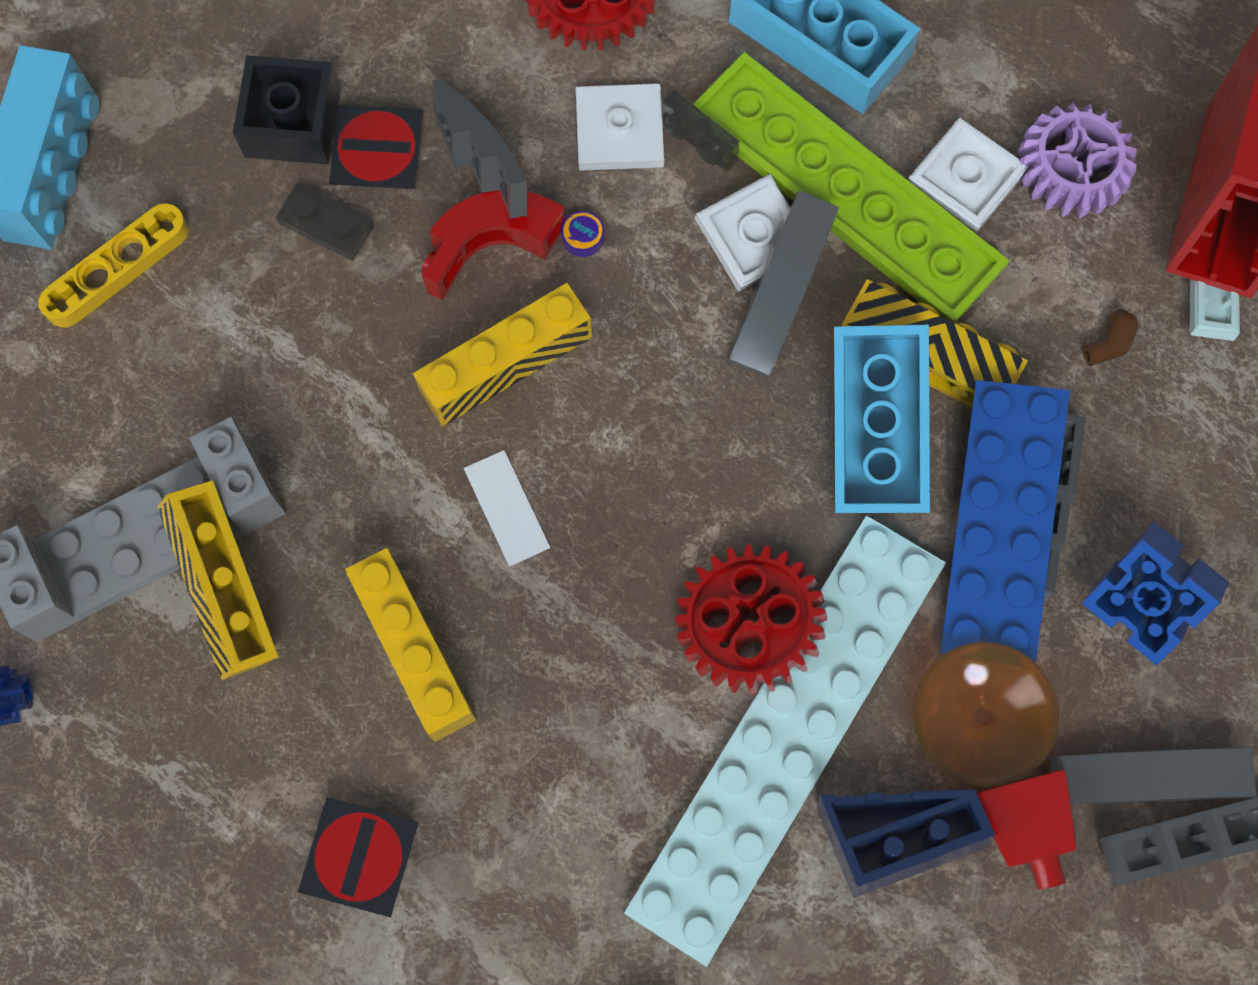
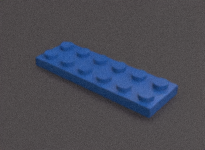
[940,380,1070,668]

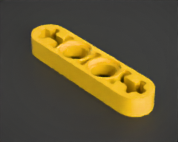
[38,203,189,328]

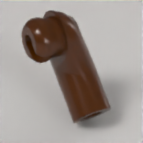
[1082,309,1139,366]

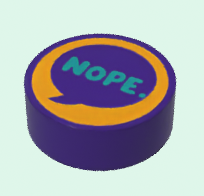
[561,211,605,257]

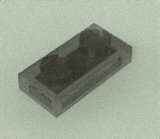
[663,90,740,172]
[276,182,375,261]

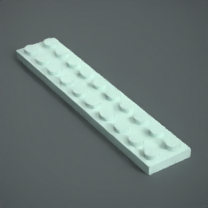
[624,515,946,967]

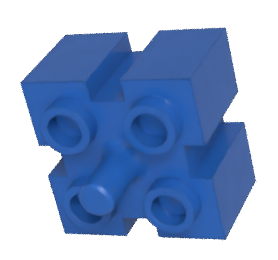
[1082,521,1229,666]

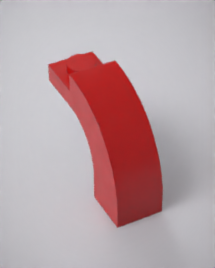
[421,190,565,301]

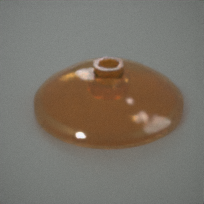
[912,642,1059,787]

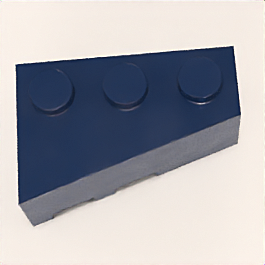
[817,789,995,898]

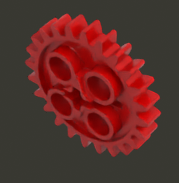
[525,0,654,51]
[675,544,828,695]

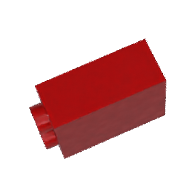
[1165,25,1258,298]

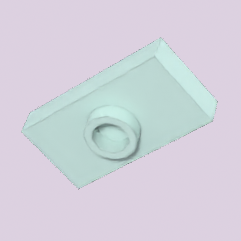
[1190,279,1240,341]

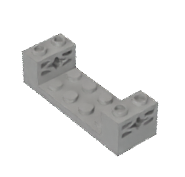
[0,417,286,642]

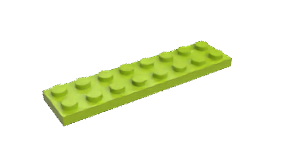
[688,52,1010,324]

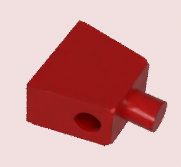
[976,769,1077,890]

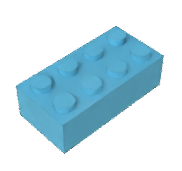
[729,0,921,115]
[0,45,99,250]
[834,325,930,513]

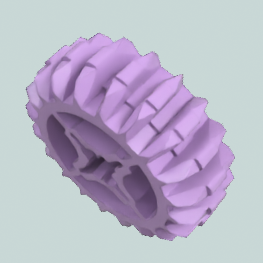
[1018,102,1137,219]

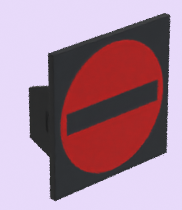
[329,105,424,189]
[298,797,419,918]

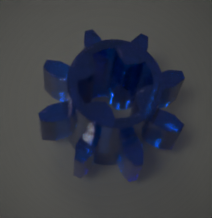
[0,665,34,726]

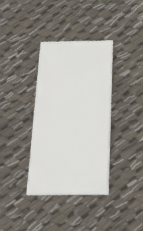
[464,450,550,567]

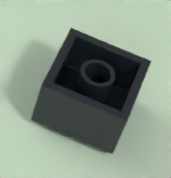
[233,55,341,165]

